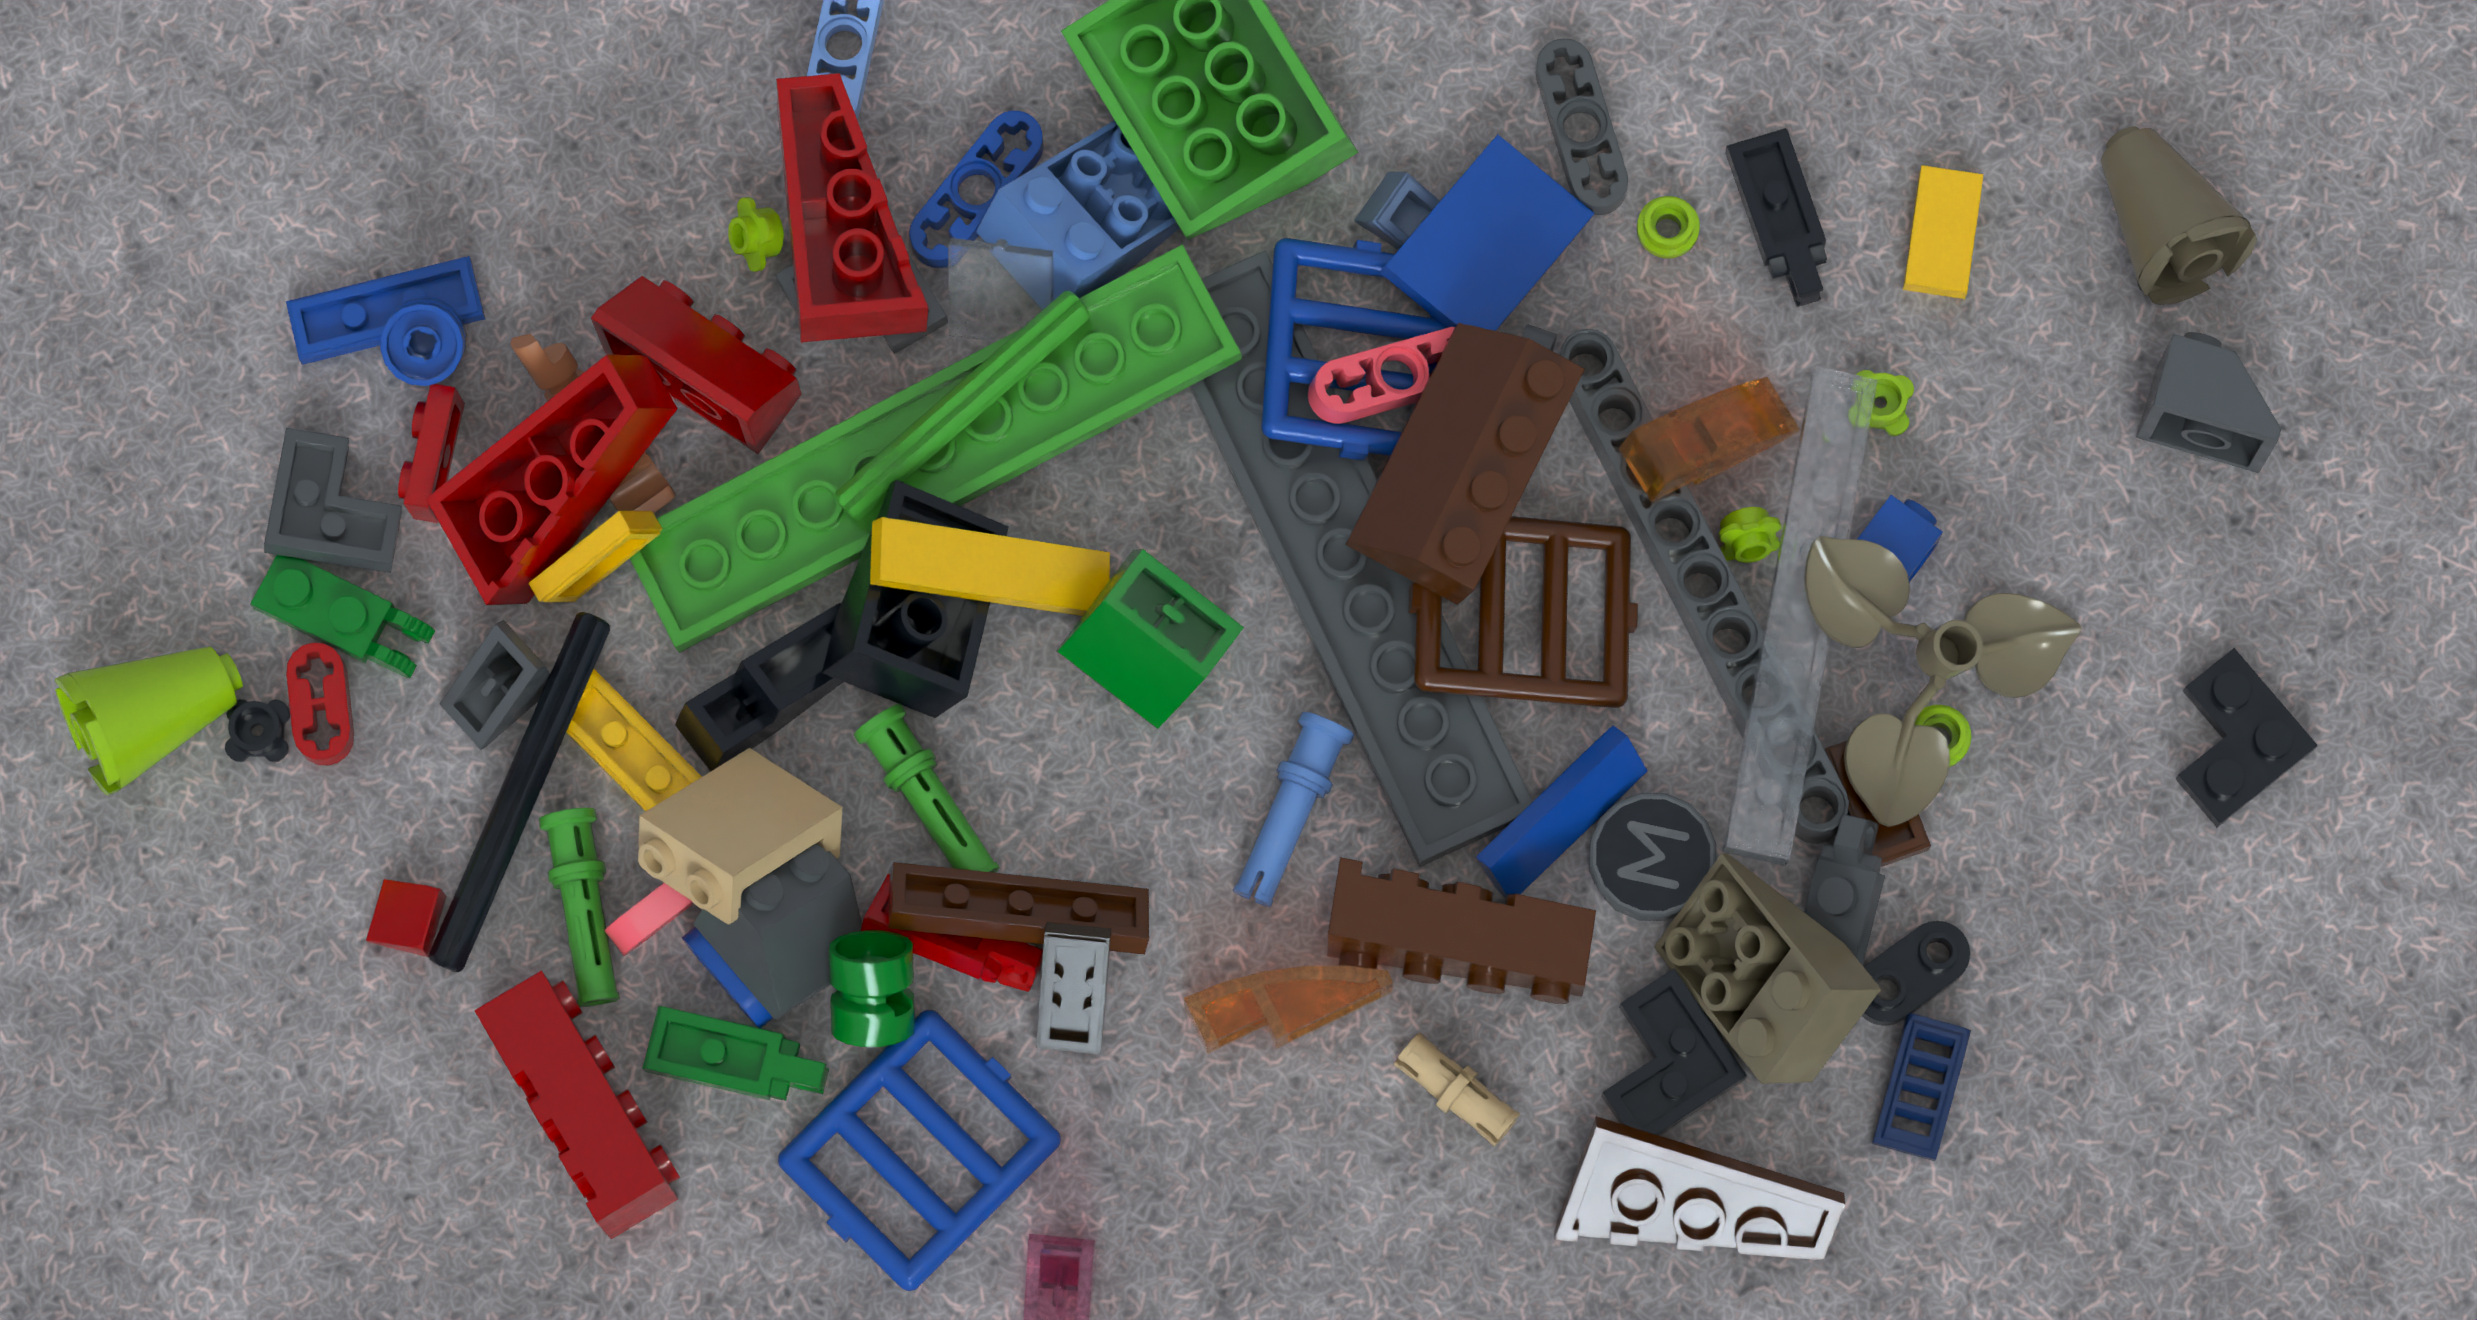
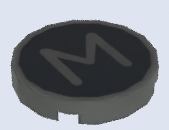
[1589,793,1716,921]

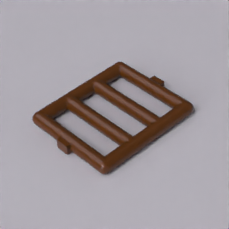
[1408,516,1638,708]

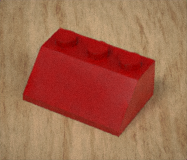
[591,276,802,454]

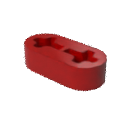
[286,643,354,766]

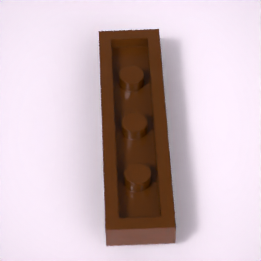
[888,862,1149,955]

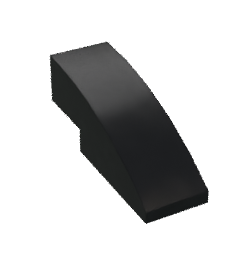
[675,603,843,772]

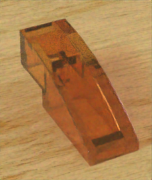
[1619,377,1800,502]
[1184,966,1393,1054]

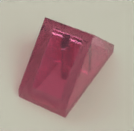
[1023,1234,1098,1320]

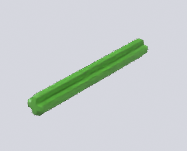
[835,290,1090,520]

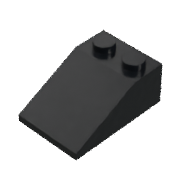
[822,480,1009,718]

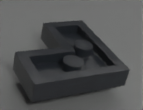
[2176,648,2318,828]
[1601,969,1747,1136]

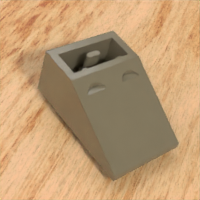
[1654,853,1881,1084]

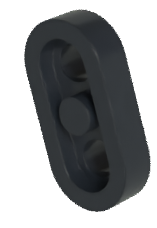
[1862,921,1970,1026]

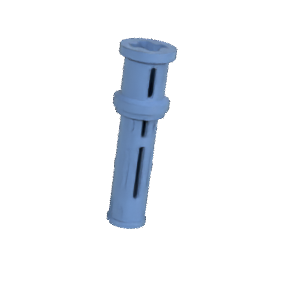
[1233,712,1354,907]

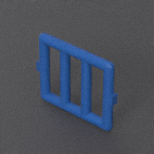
[1261,238,1446,461]
[778,1010,1061,1291]

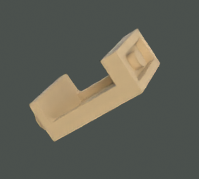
[638,748,843,924]

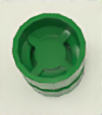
[829,930,915,1047]

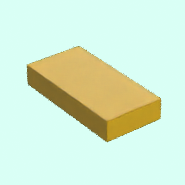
[1903,165,1984,299]
[528,511,663,602]

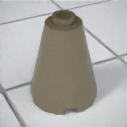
[2101,126,2257,305]

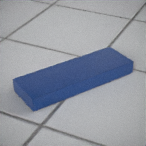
[286,256,485,365]
[1476,725,1648,898]

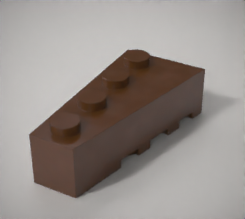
[1327,857,1596,1004]

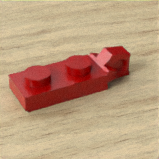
[861,874,1043,992]

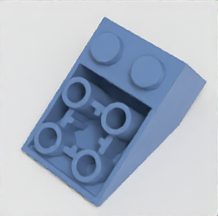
[976,120,1180,308]

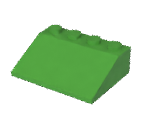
[1061,0,1358,240]

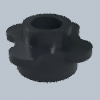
[225,699,290,762]

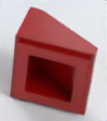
[366,879,447,957]

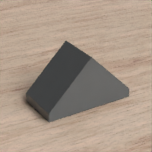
[440,620,550,750]

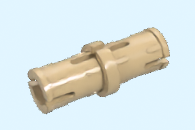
[1394,1033,1521,1147]

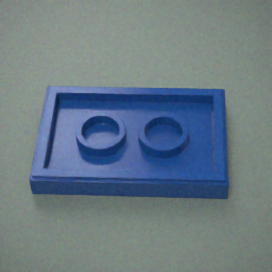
[1380,134,1595,331]

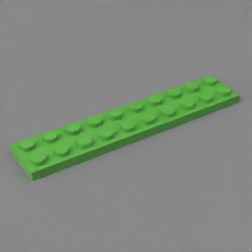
[630,244,1242,653]

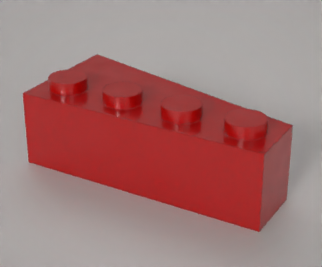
[776,73,928,343]
[426,354,678,605]
[474,970,680,1239]

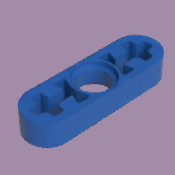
[909,111,1044,268]

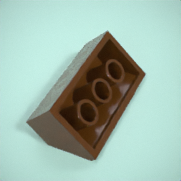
[1345,323,1585,605]

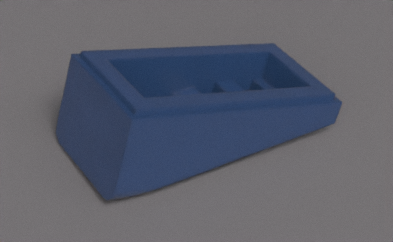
[1872,1013,1971,1161]

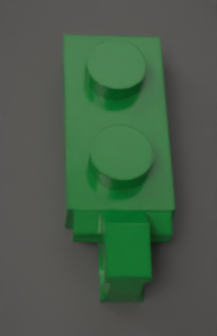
[642,1006,829,1101]

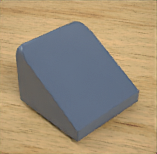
[1354,172,1440,250]

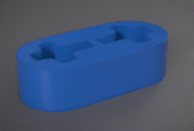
[682,927,773,1029]

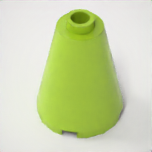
[55,646,243,796]

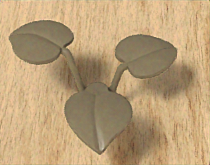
[1804,536,2082,827]

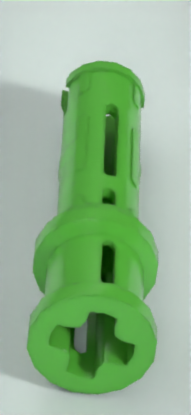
[853,704,1000,873]
[539,807,620,1007]

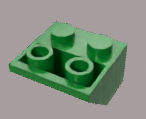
[1056,549,1244,729]

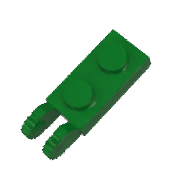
[250,555,435,678]

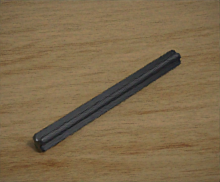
[429,612,610,972]

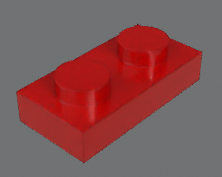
[398,384,465,523]

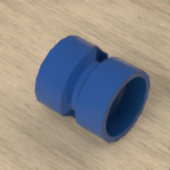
[380,297,467,386]

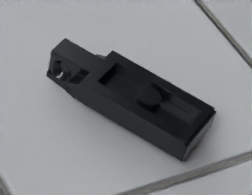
[1725,128,1827,307]

